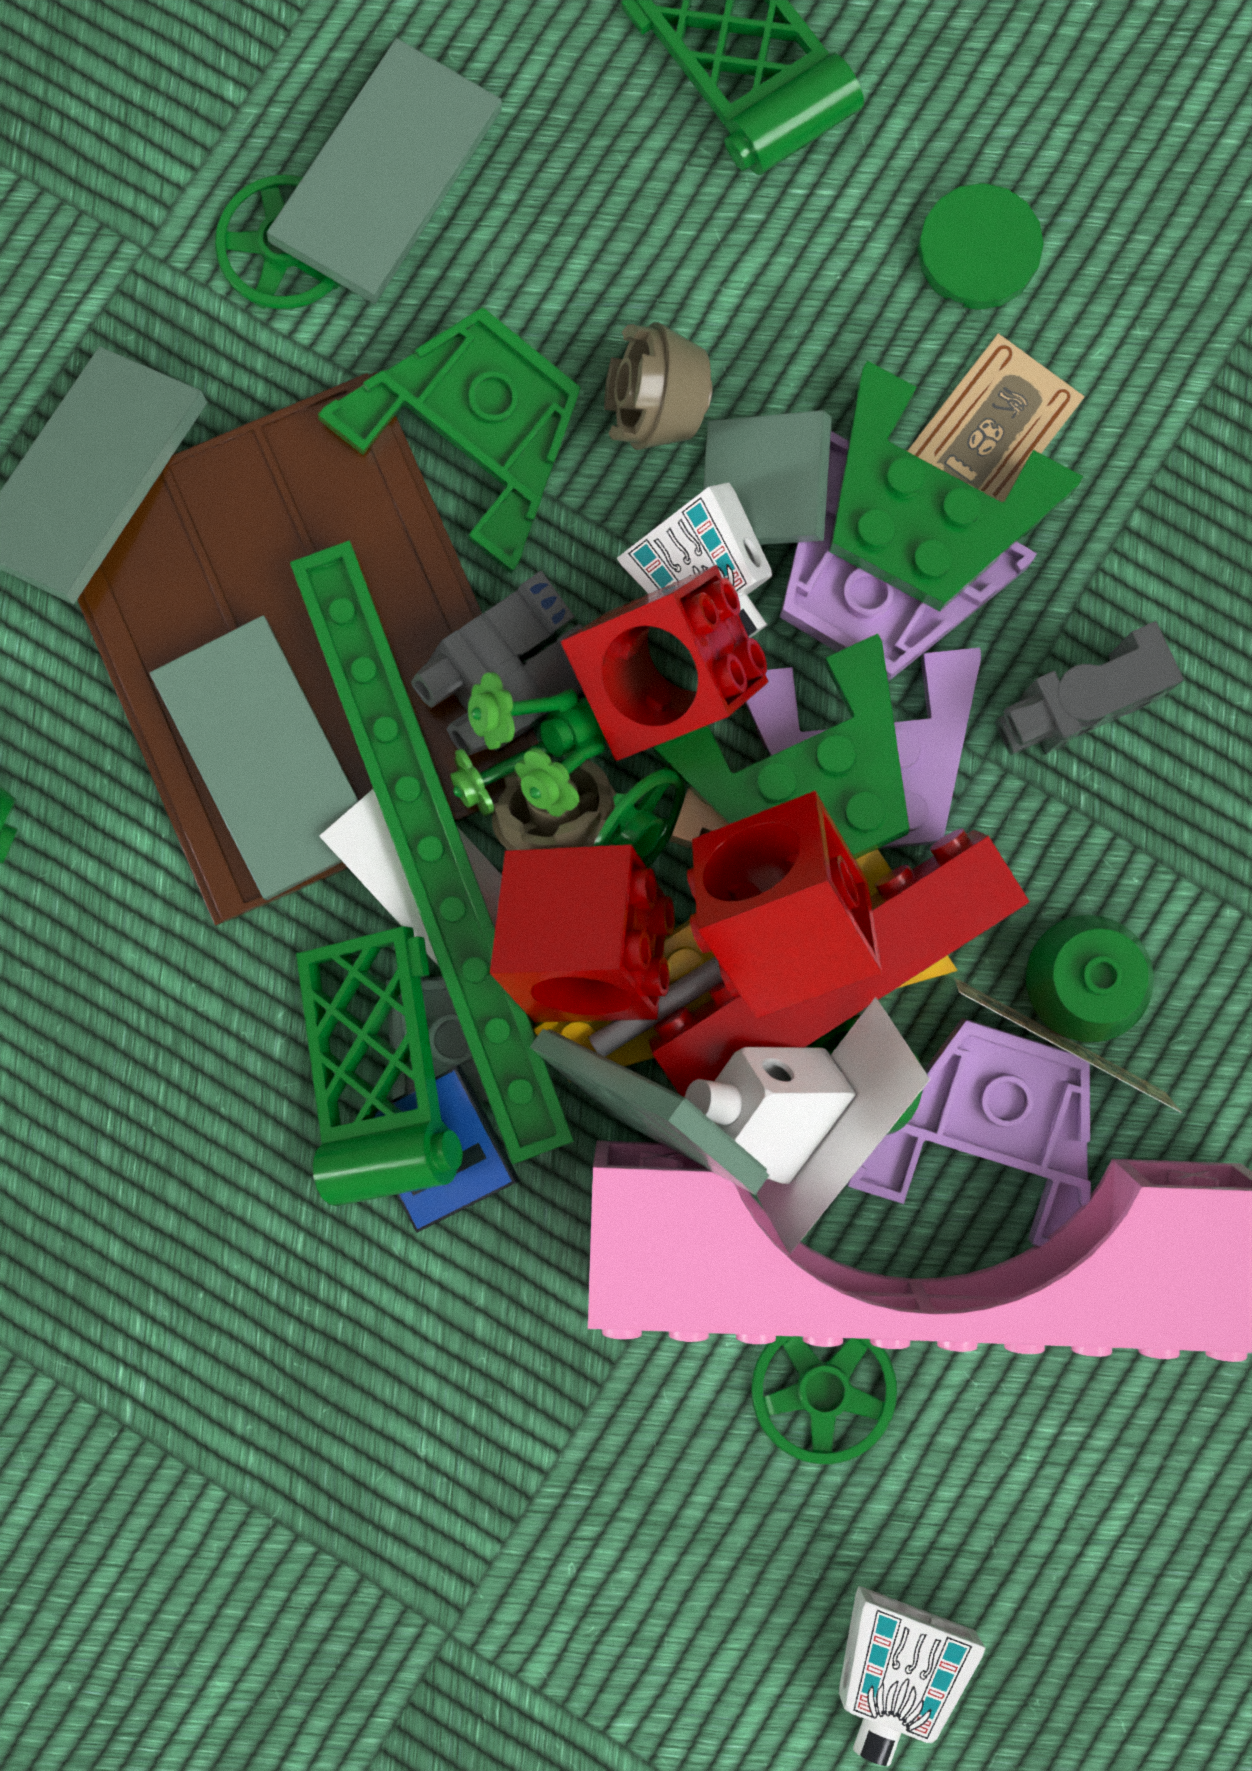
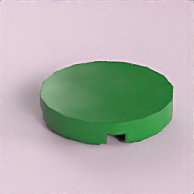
[917,183,1044,310]

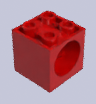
[560,565,769,761]
[687,790,882,1019]
[490,844,675,1022]

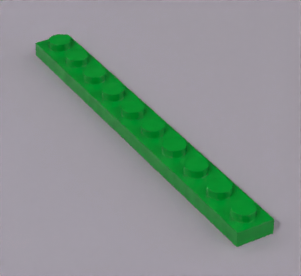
[290,540,574,1165]

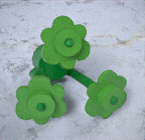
[450,672,606,817]

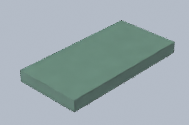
[267,38,502,304]
[0,346,208,605]
[150,615,359,900]
[530,1029,769,1195]

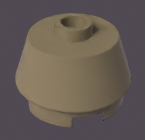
[604,322,712,450]
[492,756,617,851]

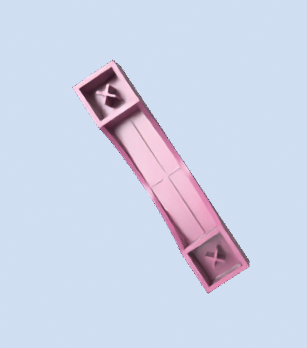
[588,1141,1252,1362]

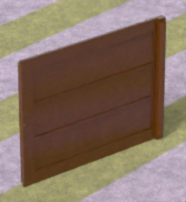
[77,372,539,926]

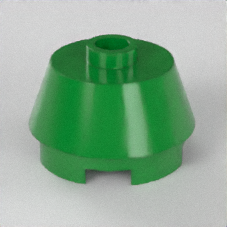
[1026,915,1154,1043]

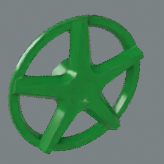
[215,175,341,309]
[593,766,685,869]
[751,1336,897,1465]

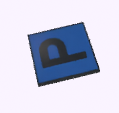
[374,1064,520,1233]

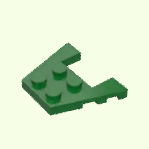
[318,307,581,574]
[829,360,1083,612]
[652,633,910,859]

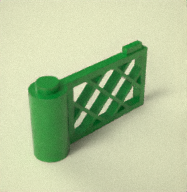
[621,0,864,175]
[296,926,463,1206]

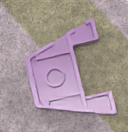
[780,431,1037,681]
[745,647,981,850]
[847,1018,1091,1247]

